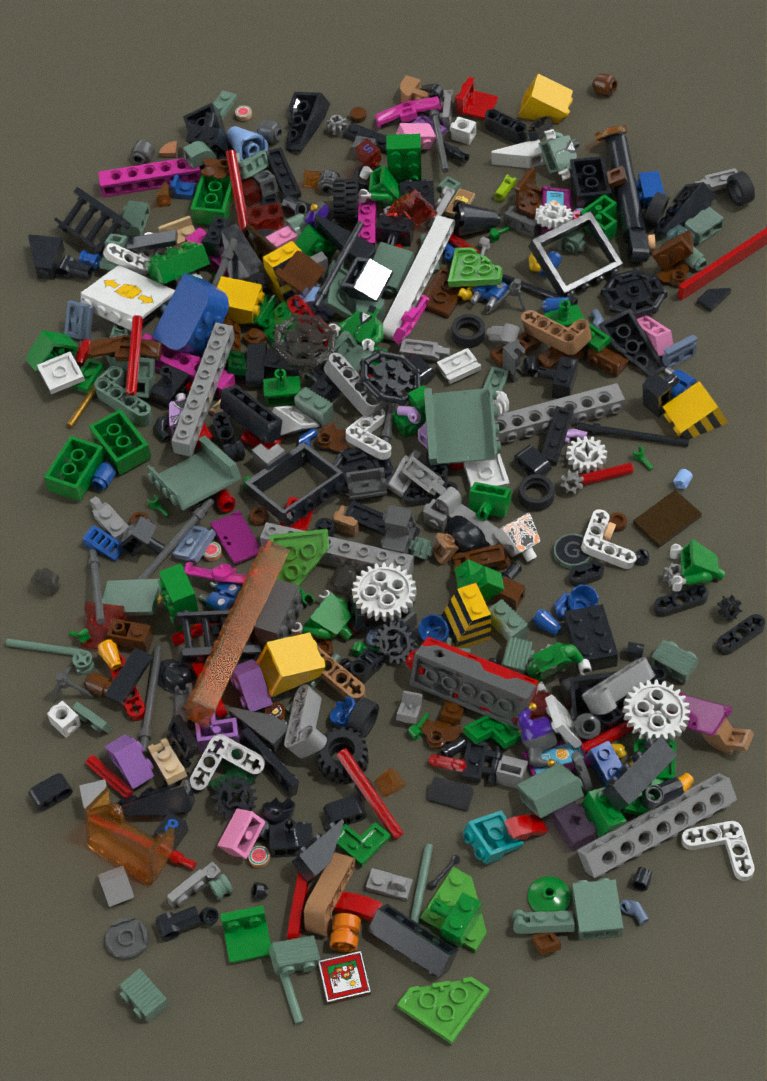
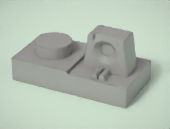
[366,868,413,901]

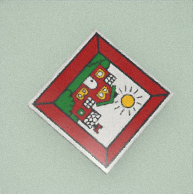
[319,951,371,1005]

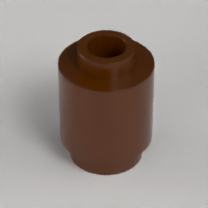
[84,672,112,698]

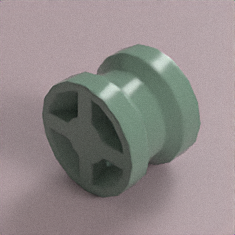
[72,650,95,675]
[208,874,234,901]

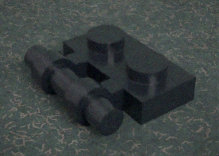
[167,714,198,768]
[460,739,503,786]

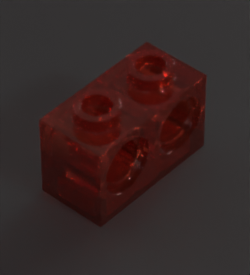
[246,202,284,230]

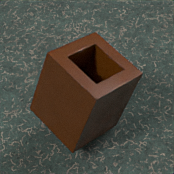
[495,577,525,611]

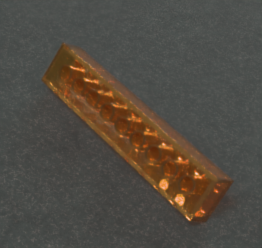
[184,540,290,727]

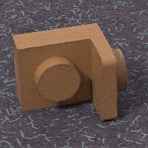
[333,505,359,537]

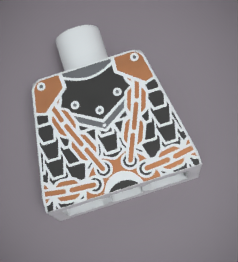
[493,513,540,562]

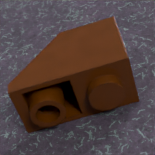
[107,619,154,653]

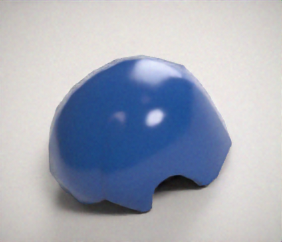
[568,585,599,610]
[418,614,449,643]
[329,696,357,728]

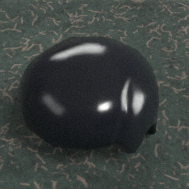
[262,797,295,824]

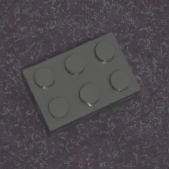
[255,579,303,649]

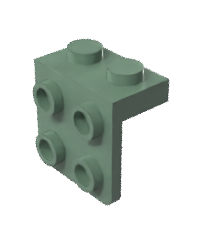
[321,330,373,373]

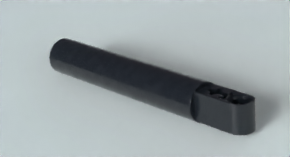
[605,134,649,263]

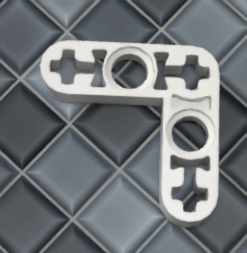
[103,232,156,276]
[346,409,391,460]
[581,509,636,569]
[190,734,265,790]
[681,821,755,881]

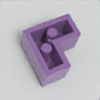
[229,659,273,712]
[193,703,240,753]
[104,734,154,789]

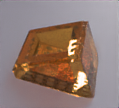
[156,182,171,208]
[375,768,406,797]

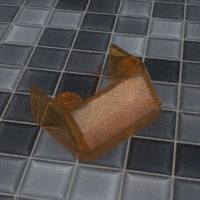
[85,787,174,885]

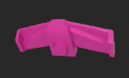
[375,97,441,128]
[393,295,429,345]
[184,562,264,586]

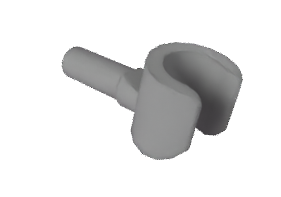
[479,237,490,255]

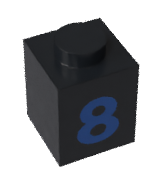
[155,812,189,850]

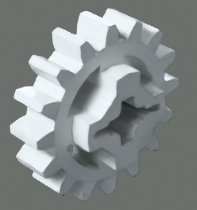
[535,203,573,229]
[566,436,607,473]

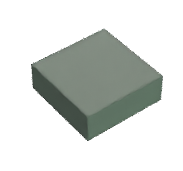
[438,176,461,195]

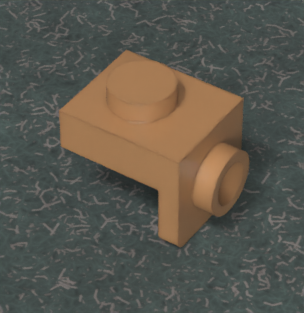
[432,533,459,564]

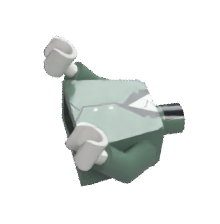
[538,129,579,181]

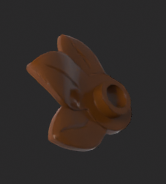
[200,158,229,179]
[656,260,689,286]
[316,422,349,452]
[421,717,462,749]

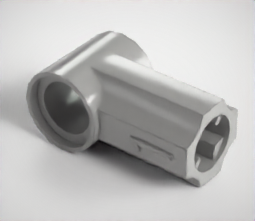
[486,323,520,345]

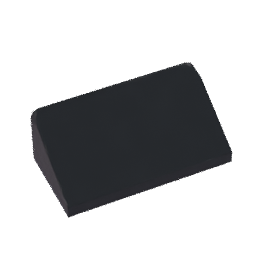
[428,776,473,812]

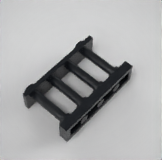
[54,187,131,256]
[173,608,261,664]

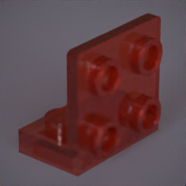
[386,189,438,225]
[80,602,128,651]

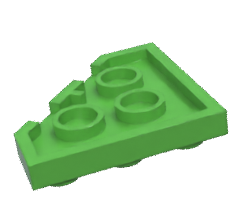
[448,247,503,287]
[269,529,329,586]
[420,867,487,953]
[397,977,490,1044]

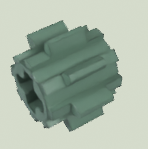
[409,536,434,560]

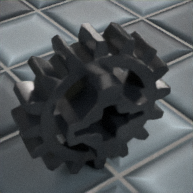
[375,620,418,664]
[212,775,258,819]

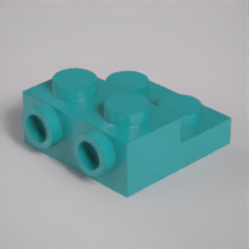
[463,810,524,865]

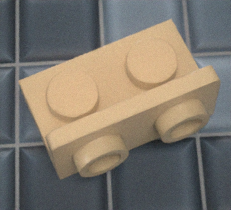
[158,216,196,250]

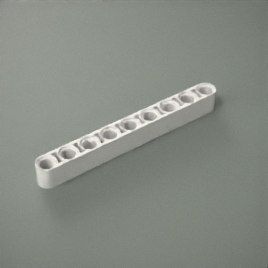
[383,215,455,341]

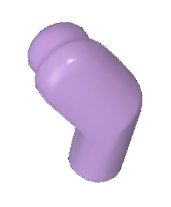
[397,406,421,423]
[564,429,587,443]

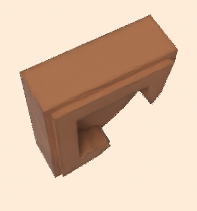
[159,141,178,157]

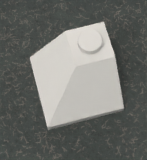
[272,406,321,436]

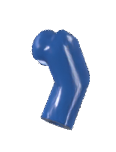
[444,243,455,262]

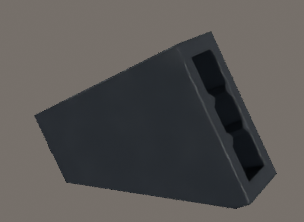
[28,234,65,280]

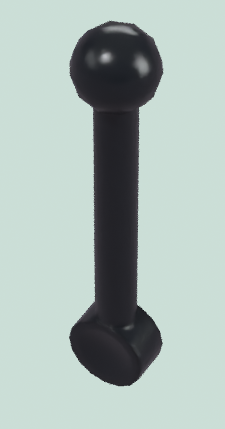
[428,855,460,889]

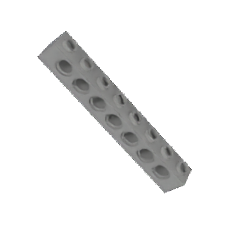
[171,322,235,457]
[495,383,625,444]
[260,522,414,575]
[577,773,737,878]

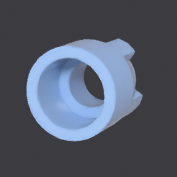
[673,469,693,489]

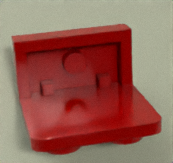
[455,77,498,120]

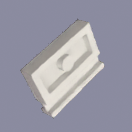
[437,348,481,384]

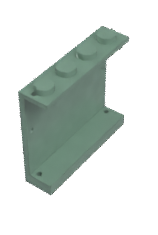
[424,382,501,465]
[147,435,242,510]

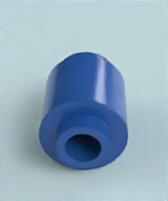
[91,463,116,491]

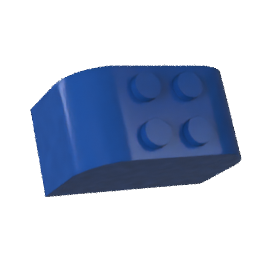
[152,273,229,356]

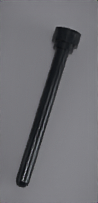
[502,274,578,306]

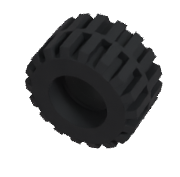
[333,178,359,222]
[316,727,369,784]

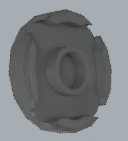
[571,751,593,793]
[105,917,149,961]

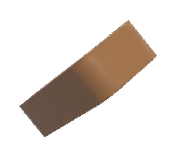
[521,310,592,355]
[317,646,366,703]
[304,852,356,937]

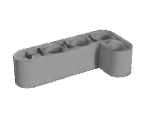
[324,353,393,417]
[436,487,501,548]
[582,657,655,715]
[284,684,327,758]

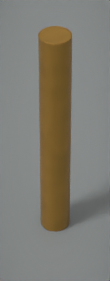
[66,384,96,428]

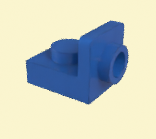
[170,175,197,200]

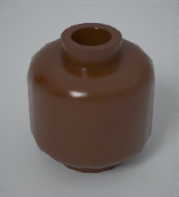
[592,73,618,96]

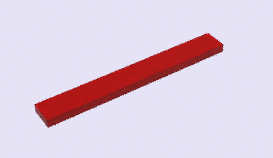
[678,227,767,300]

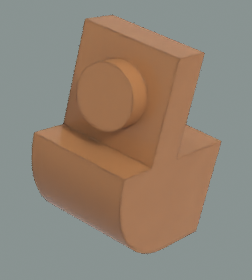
[400,75,430,103]
[701,718,754,755]

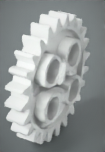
[352,562,417,622]
[622,680,690,741]

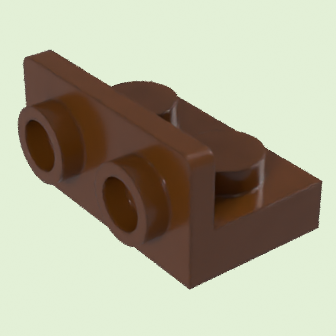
[587,347,630,377]

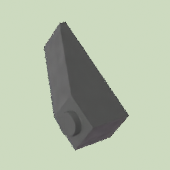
[228,707,288,753]

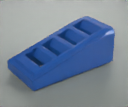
[83,525,124,561]

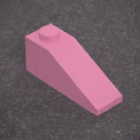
[636,315,673,356]

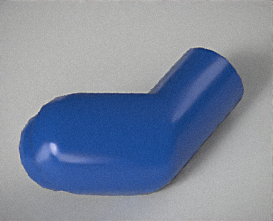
[298,428,318,447]
[554,592,570,619]

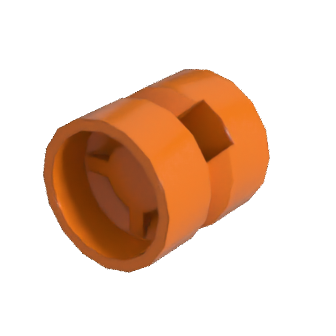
[330,913,361,953]

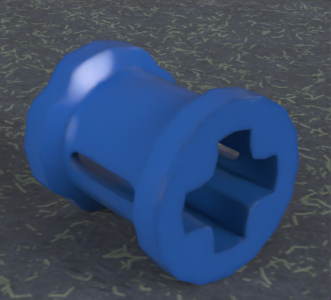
[78,250,101,270]

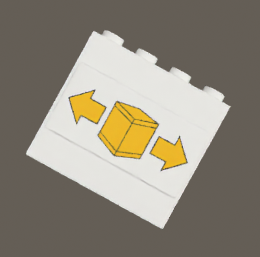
[81,265,175,330]

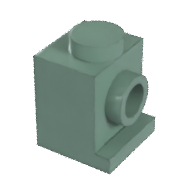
[558,231,586,255]

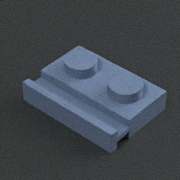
[64,300,94,340]
[662,334,698,368]
[172,526,216,563]

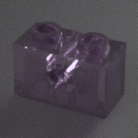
[551,801,596,853]

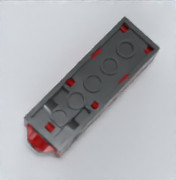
[406,636,539,730]

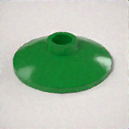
[528,876,571,912]

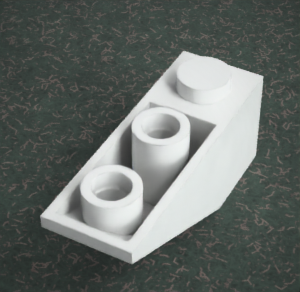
[491,139,545,168]

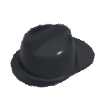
[447,515,486,552]
[157,659,197,694]

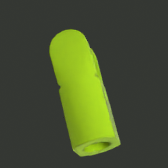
[494,174,518,202]

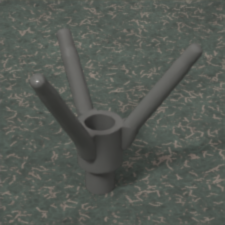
[487,278,527,315]
[53,664,95,702]

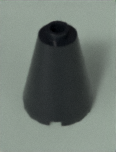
[451,202,500,237]

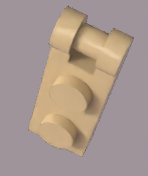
[147,738,187,785]

